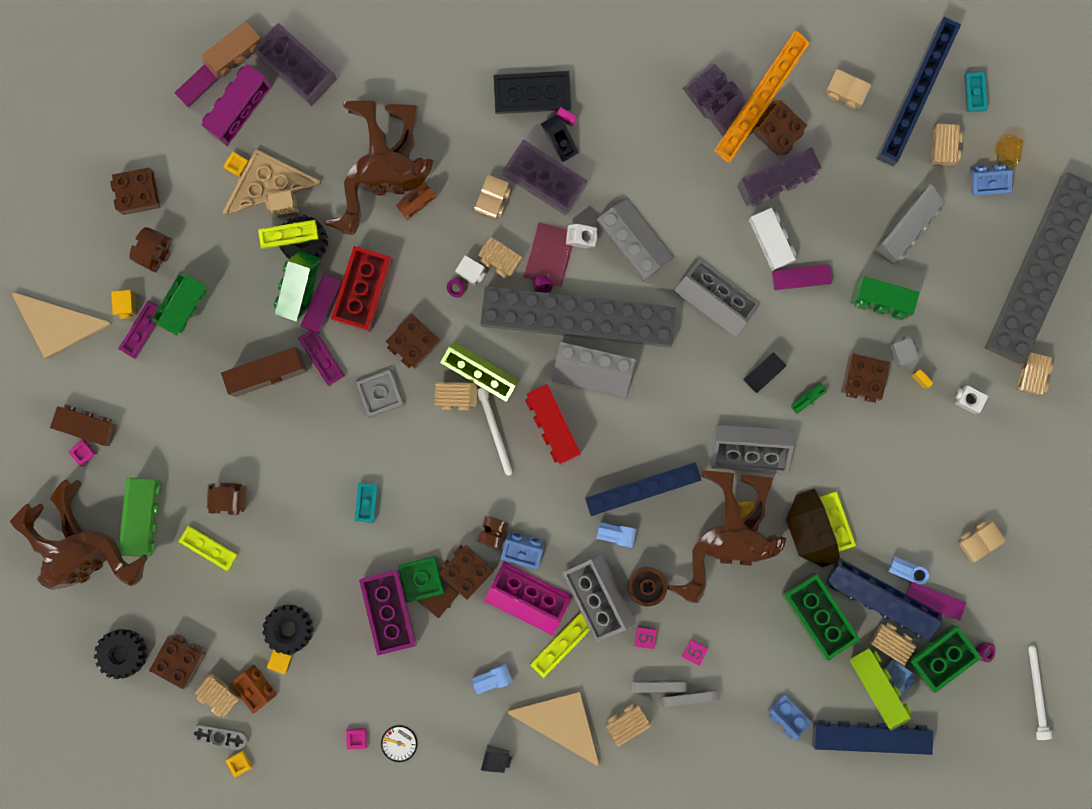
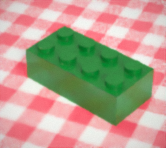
[782,573,860,661]

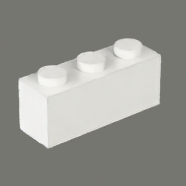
[749,208,796,271]

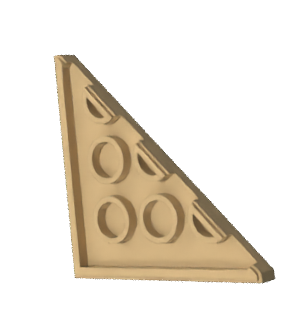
[222,148,321,215]
[12,293,111,359]
[508,691,599,766]

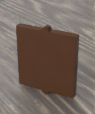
[417,580,459,619]

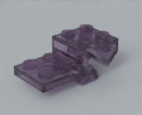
[682,64,752,136]

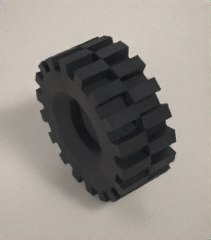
[279,215,328,260]
[262,604,314,654]
[94,629,147,679]

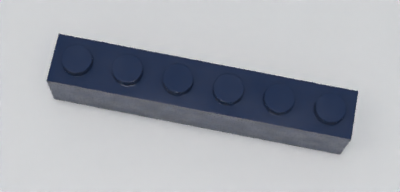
[585,462,702,516]
[827,558,942,640]
[812,720,933,755]

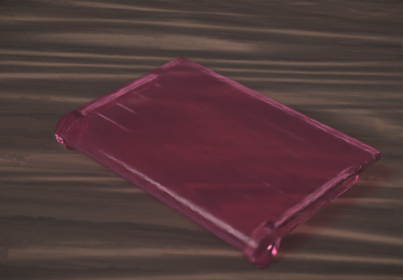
[524,223,572,287]

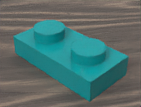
[964,72,988,112]
[354,483,378,523]

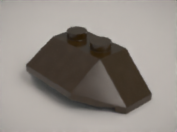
[786,488,840,568]

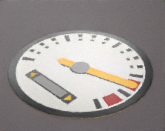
[381,725,418,762]

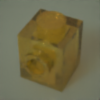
[995,135,1023,166]

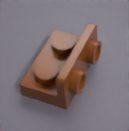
[396,183,437,221]
[230,665,277,714]

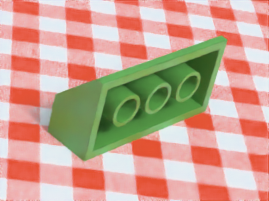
[119,477,161,557]

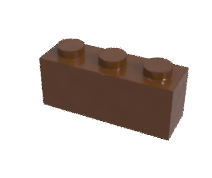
[50,404,117,446]

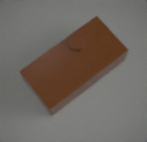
[221,347,308,397]

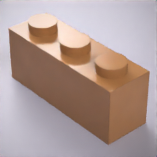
[201,22,262,79]

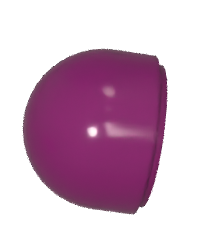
[533,275,553,293]
[447,277,467,297]
[976,642,995,663]

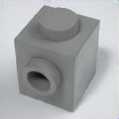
[889,336,919,367]

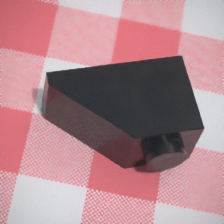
[541,114,579,162]
[743,352,787,393]
[481,745,512,773]

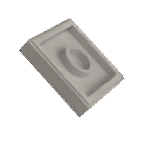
[355,369,404,418]

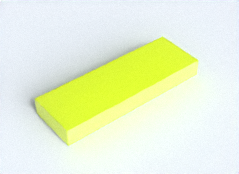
[258,220,319,249]
[819,491,856,552]
[178,525,239,571]

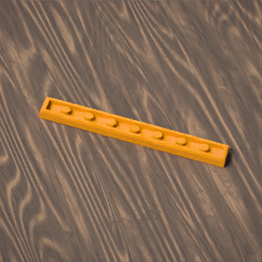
[714,31,810,163]

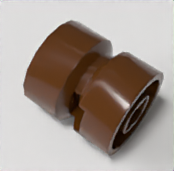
[477,516,508,549]

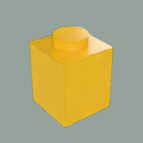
[111,290,137,319]

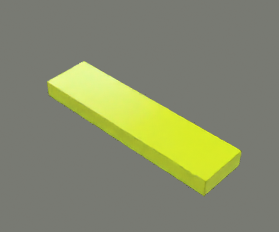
[530,612,590,678]

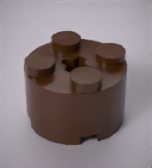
[129,227,172,273]
[207,483,247,515]
[627,567,667,607]

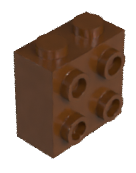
[751,100,808,155]
[110,167,161,215]
[386,314,441,369]
[841,353,890,403]
[439,545,494,600]
[149,634,206,689]

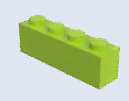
[440,342,520,402]
[849,648,912,731]

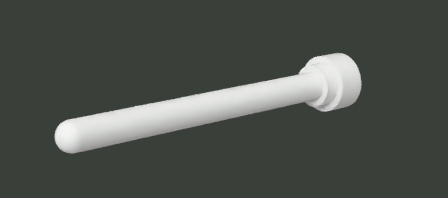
[477,388,512,476]
[1028,645,1053,740]

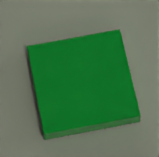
[398,556,445,603]

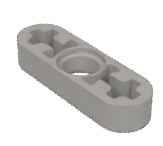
[631,680,687,693]
[662,689,719,707]
[191,724,248,750]

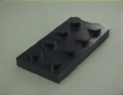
[493,71,571,114]

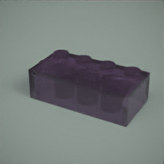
[252,23,337,107]
[502,139,587,216]
[737,147,822,207]

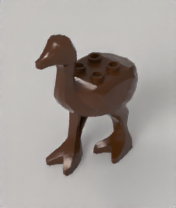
[324,101,434,235]
[667,470,786,603]
[10,480,148,590]

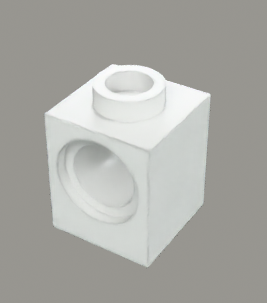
[566,224,598,248]
[455,255,486,286]
[954,386,988,414]

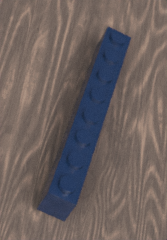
[876,17,961,167]

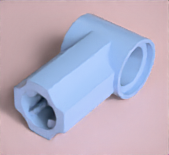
[596,523,637,548]
[888,556,929,584]
[471,664,513,694]

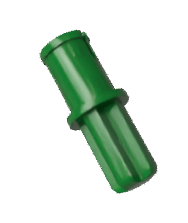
[791,382,827,414]

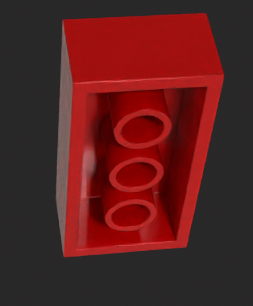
[331,246,393,332]
[525,384,581,465]

